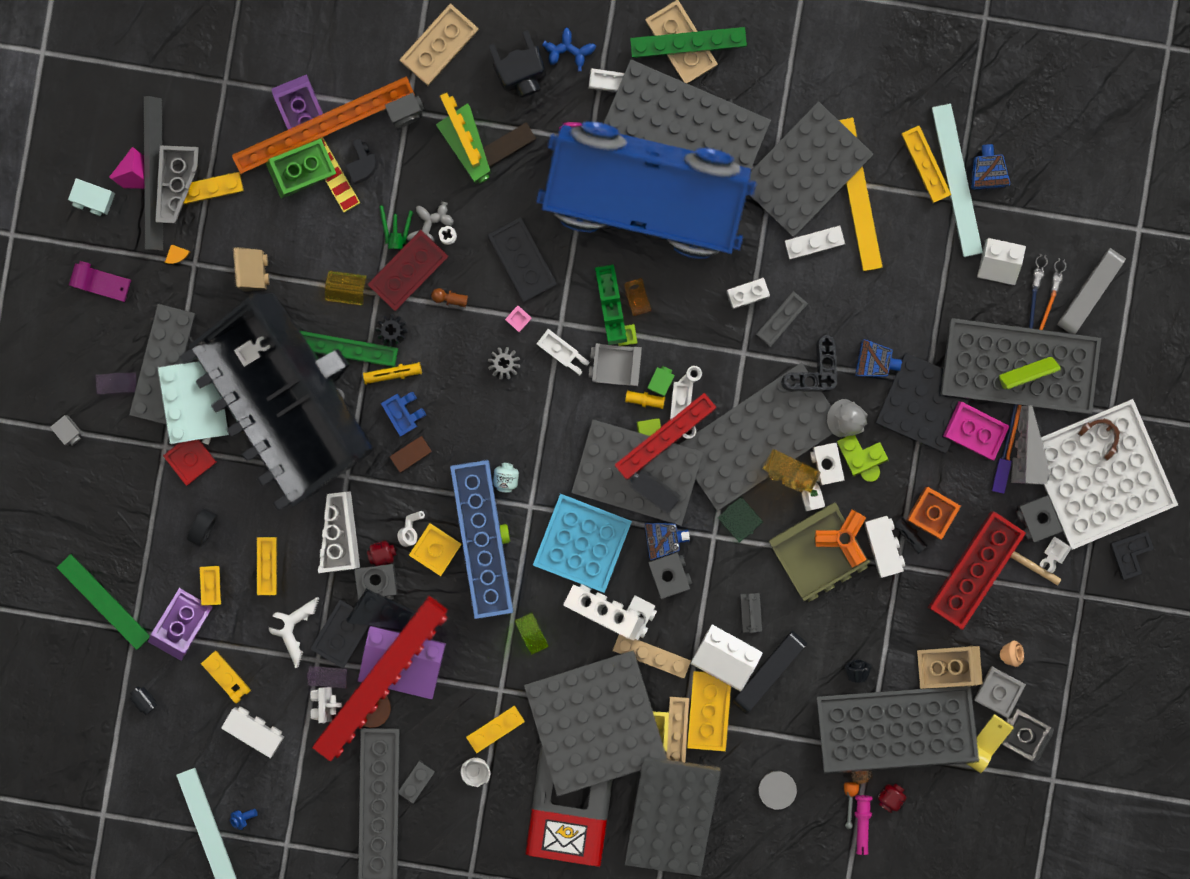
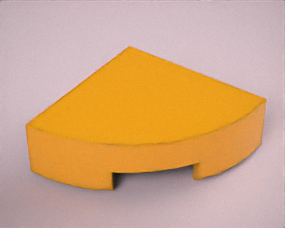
[165,244,190,264]

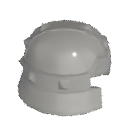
[827,399,867,437]

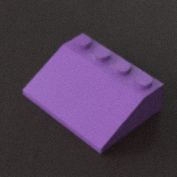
[358,626,446,699]

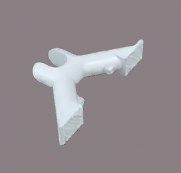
[269,597,319,668]

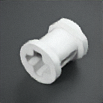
[439,226,457,245]

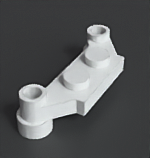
[670,366,702,439]

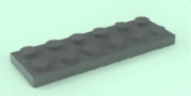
[129,304,196,424]

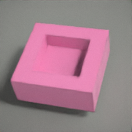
[505,306,532,333]

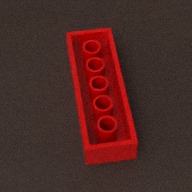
[928,511,1026,630]

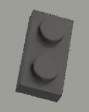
[399,760,435,803]

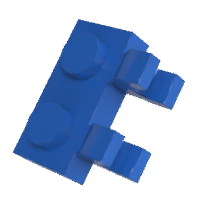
[381,392,427,436]

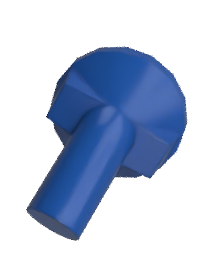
[230,809,258,830]

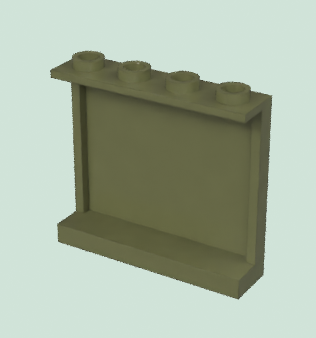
[768,502,870,602]

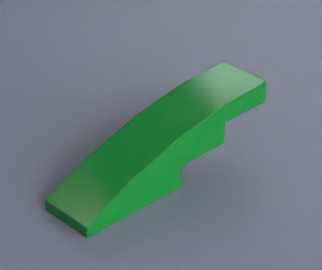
[595,264,627,345]

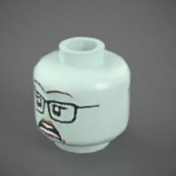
[493,463,519,492]

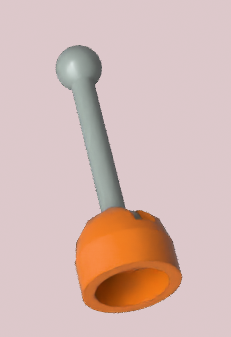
[844,782,859,829]

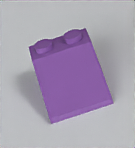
[272,74,323,130]
[148,588,212,661]

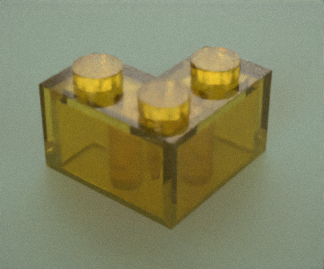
[763,449,821,493]

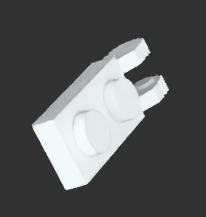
[537,329,590,375]

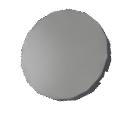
[758,771,797,810]

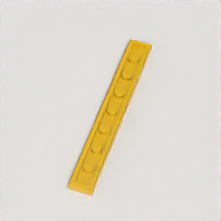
[839,118,882,271]

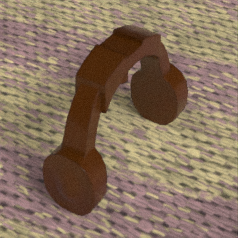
[1077,418,1120,461]

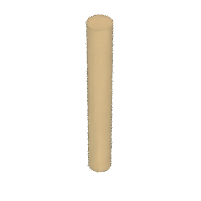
[1010,551,1061,586]

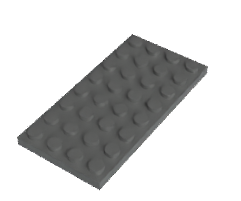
[603,59,771,168]
[940,318,1101,414]
[679,362,833,511]
[817,686,979,774]

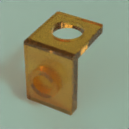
[624,278,651,316]

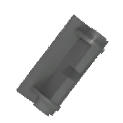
[740,593,762,633]

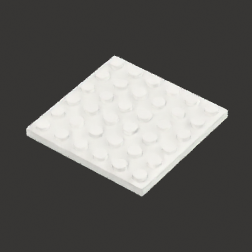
[1041,399,1178,550]

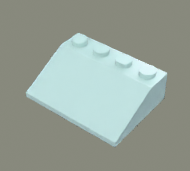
[158,362,229,444]

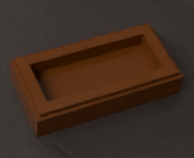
[390,436,432,473]

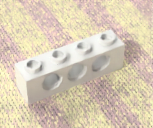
[563,584,644,640]

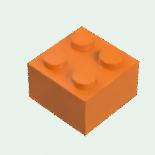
[906,487,961,539]

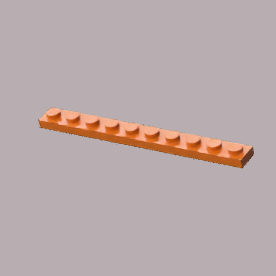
[232,76,415,174]

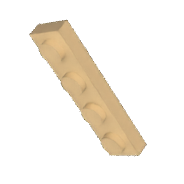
[613,634,691,678]
[666,697,689,762]

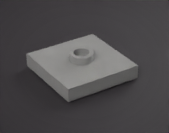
[974,666,1026,718]

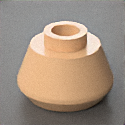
[1000,641,1024,667]

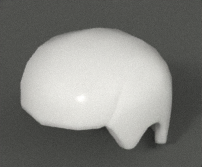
[460,758,491,787]

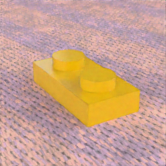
[200,566,221,605]

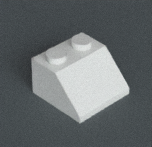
[977,238,1026,285]

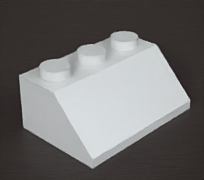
[690,625,762,691]

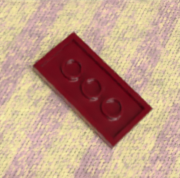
[367,229,448,311]

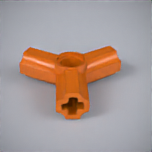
[815,509,866,568]

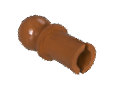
[431,288,468,308]

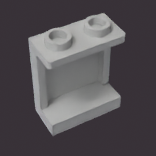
[589,343,642,387]

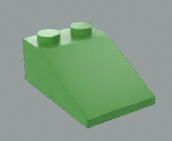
[266,139,336,199]

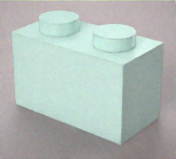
[68,178,115,216]

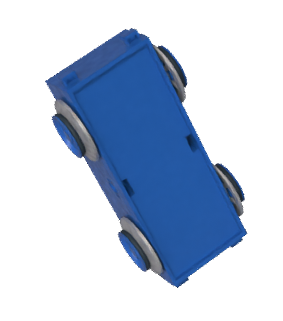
[537,122,756,258]

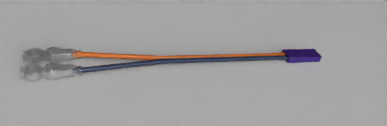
[991,254,1066,494]

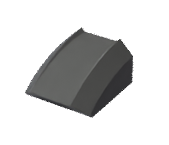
[1002,709,1054,763]

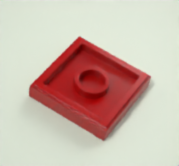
[163,440,217,486]

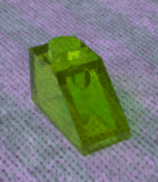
[515,612,549,655]

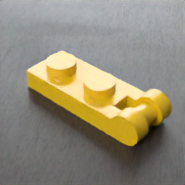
[201,651,251,704]

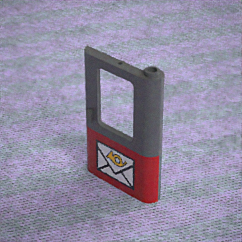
[525,744,613,866]

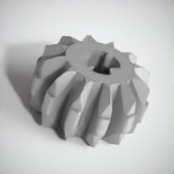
[488,347,520,380]

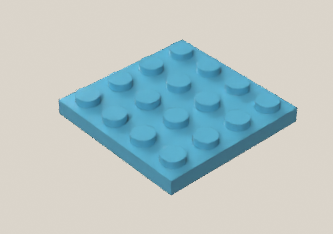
[533,494,632,593]

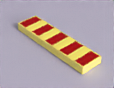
[315,137,360,213]

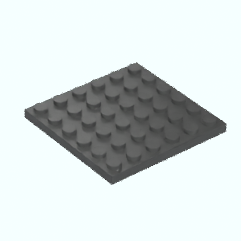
[524,650,668,796]

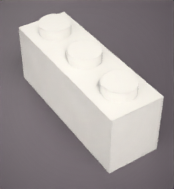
[864,516,905,578]
[221,706,284,758]

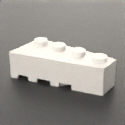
[318,491,360,573]

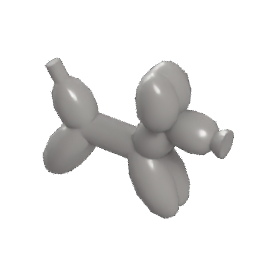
[407,202,454,242]

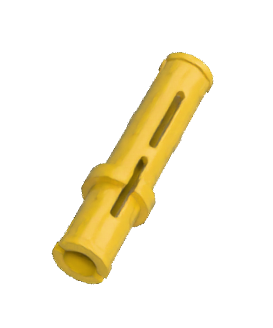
[363,362,422,384]

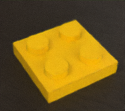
[409,523,462,576]

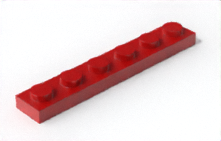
[615,393,717,481]

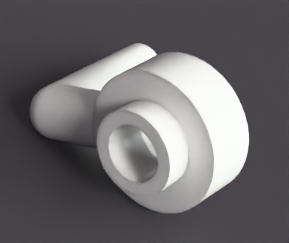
[398,511,425,547]

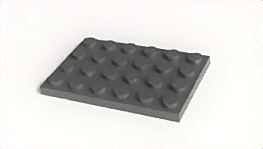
[749,101,874,238]
[571,419,703,526]
[625,757,721,876]

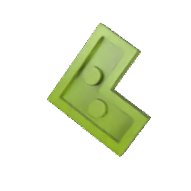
[837,435,888,477]

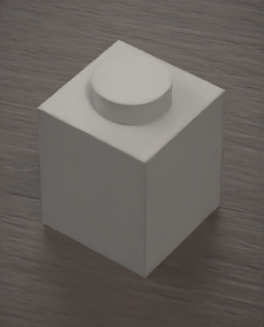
[50,415,83,446]

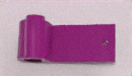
[69,261,131,302]

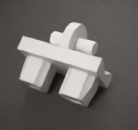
[311,687,342,723]

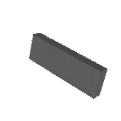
[756,291,808,347]

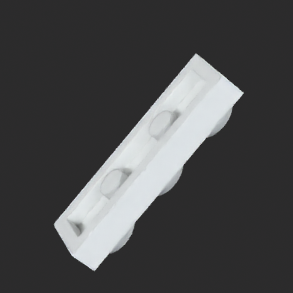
[784,226,845,260]

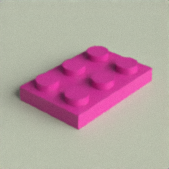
[943,401,1009,461]

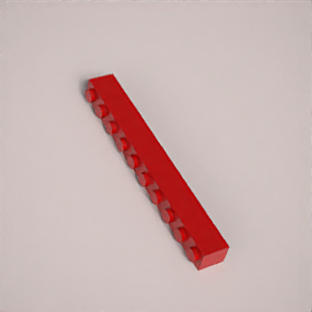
[312,596,448,762]

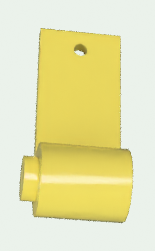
[966,714,1014,773]

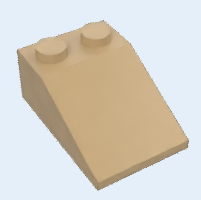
[234,248,270,292]
[917,646,983,689]

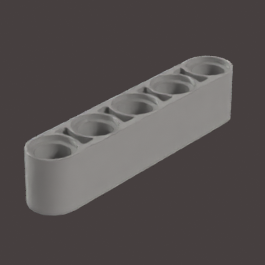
[1057,248,1126,334]

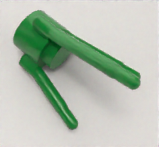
[380,205,413,249]

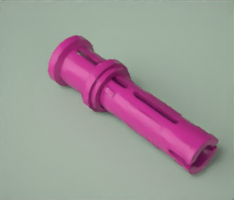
[855,795,872,855]

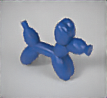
[542,28,596,72]

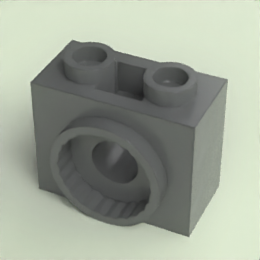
[385,93,424,129]
[1016,495,1063,542]
[648,552,692,599]
[354,564,398,600]

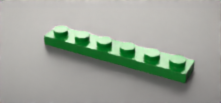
[630,27,747,58]

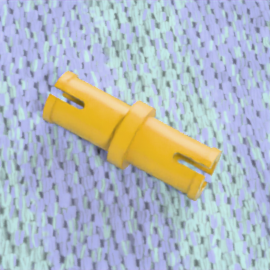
[625,390,665,409]

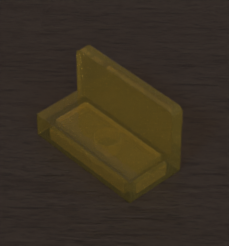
[325,271,366,305]

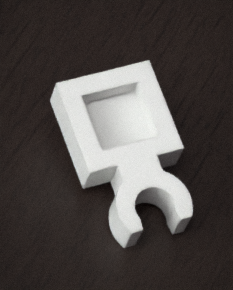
[234,336,271,366]
[1040,537,1072,573]

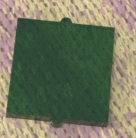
[717,497,763,543]

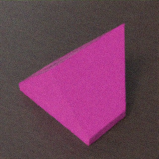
[109,147,145,189]

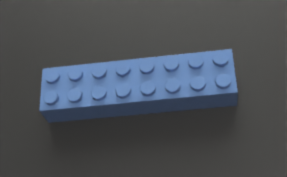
[450,460,514,619]

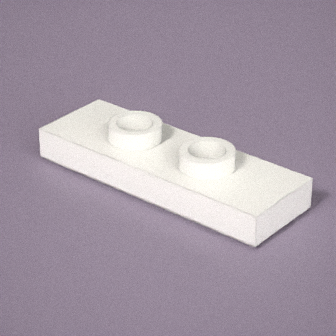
[588,68,625,92]

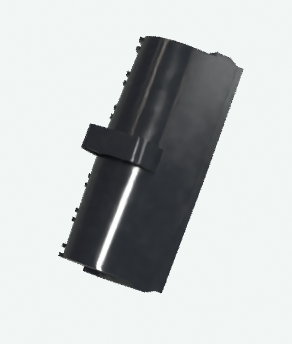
[180,292,374,510]

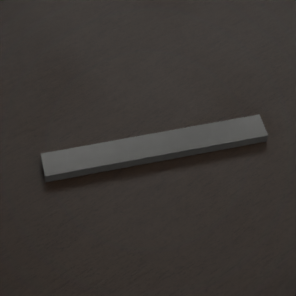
[144,96,163,251]

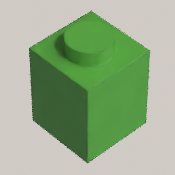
[647,366,675,397]

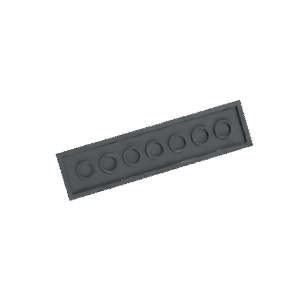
[358,728,400,879]

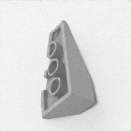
[156,146,199,223]
[1011,406,1050,484]

